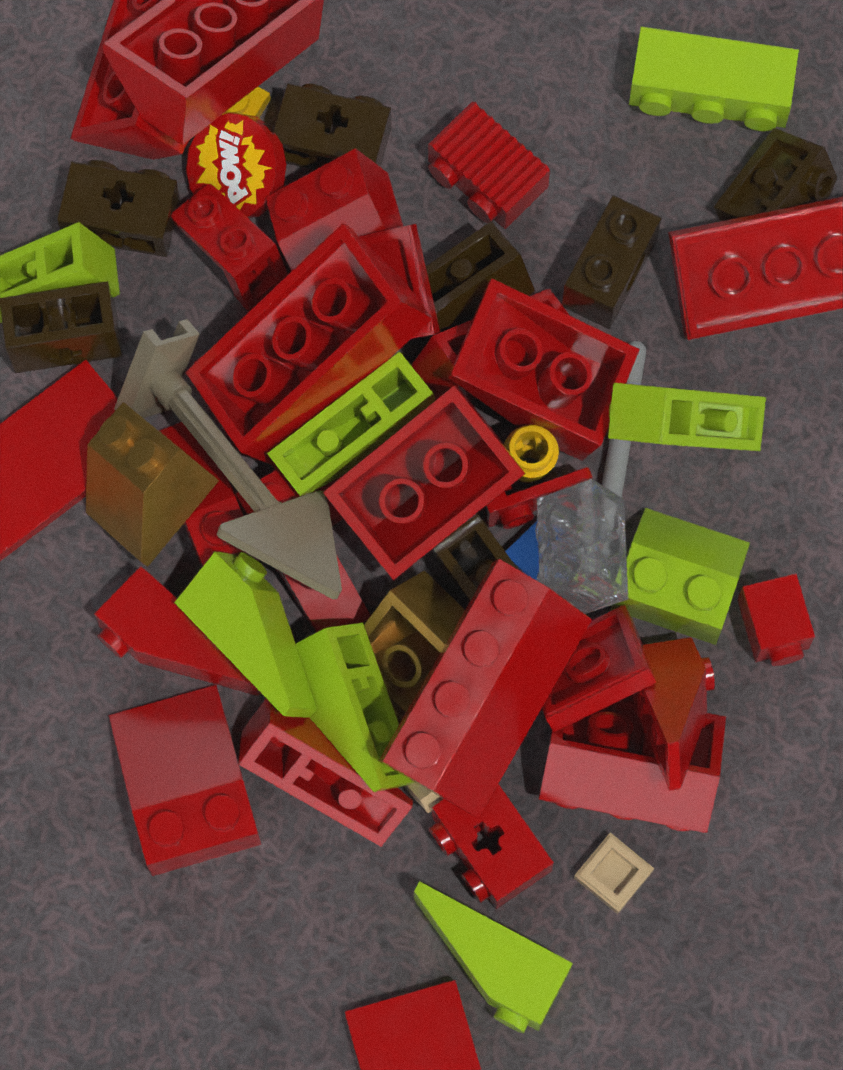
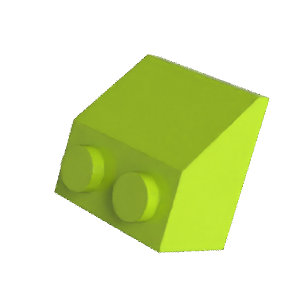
[611,508,750,645]

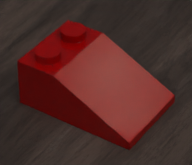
[266,148,403,271]
[448,278,640,461]
[109,685,262,876]

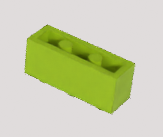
[629,27,799,131]

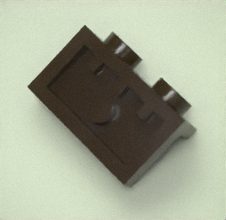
[714,128,837,221]

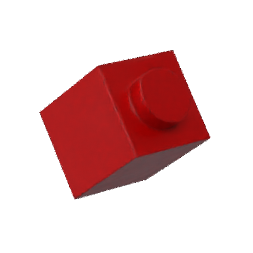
[737,574,815,666]

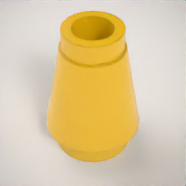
[504,425,559,484]

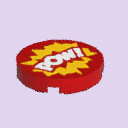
[186,113,287,219]

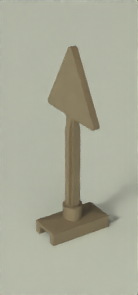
[114,319,342,599]

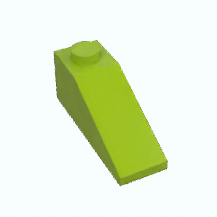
[0,222,120,323]
[267,352,436,497]
[608,383,766,451]
[175,551,317,718]
[296,623,415,792]
[414,881,573,1033]

